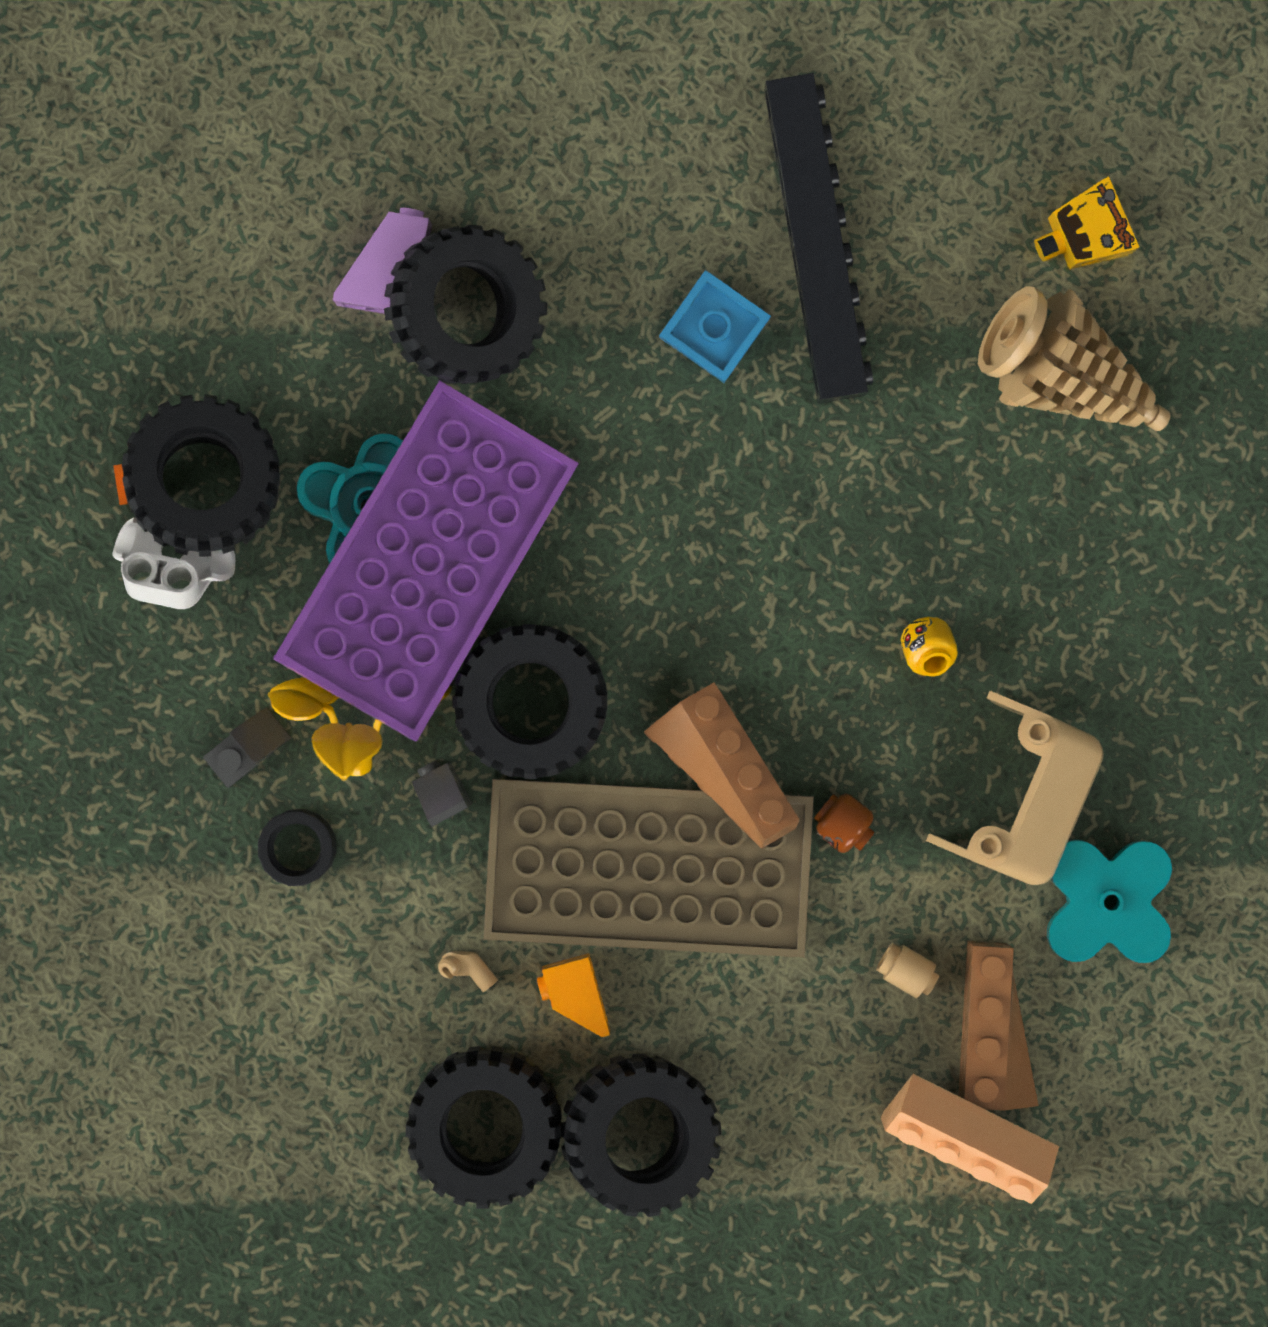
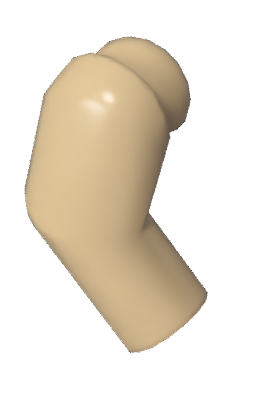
[438,951,498,992]

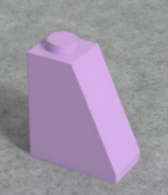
[333,208,432,314]

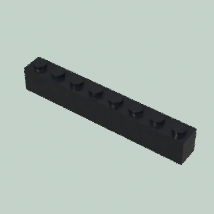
[764,73,873,404]

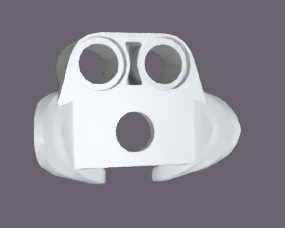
[112,518,236,609]

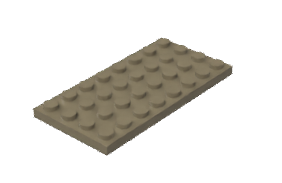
[483,778,814,958]

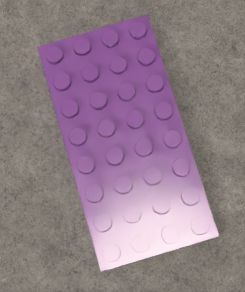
[273,380,579,742]

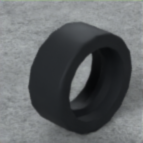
[258,809,337,886]

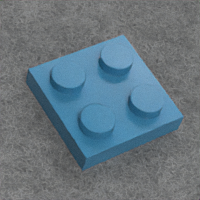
[659,270,771,383]

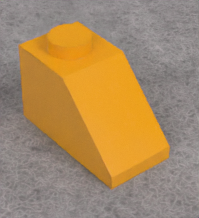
[537,953,610,1037]

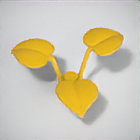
[268,677,452,781]

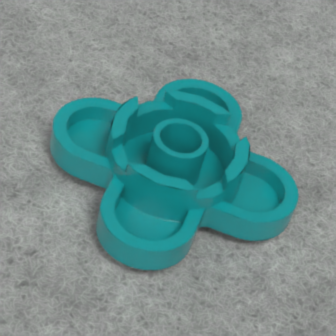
[297,434,403,564]
[1047,839,1172,963]

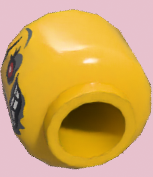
[901,617,958,677]

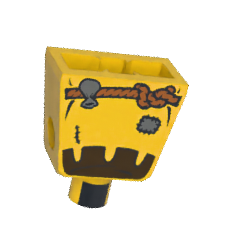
[1034,177,1139,269]

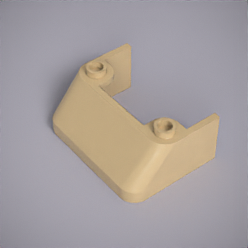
[926,691,1104,885]

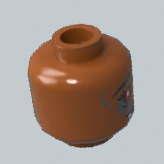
[814,793,875,853]

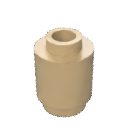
[876,943,939,999]

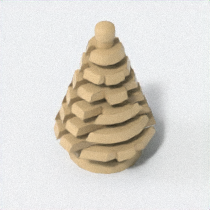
[978,286,1171,431]

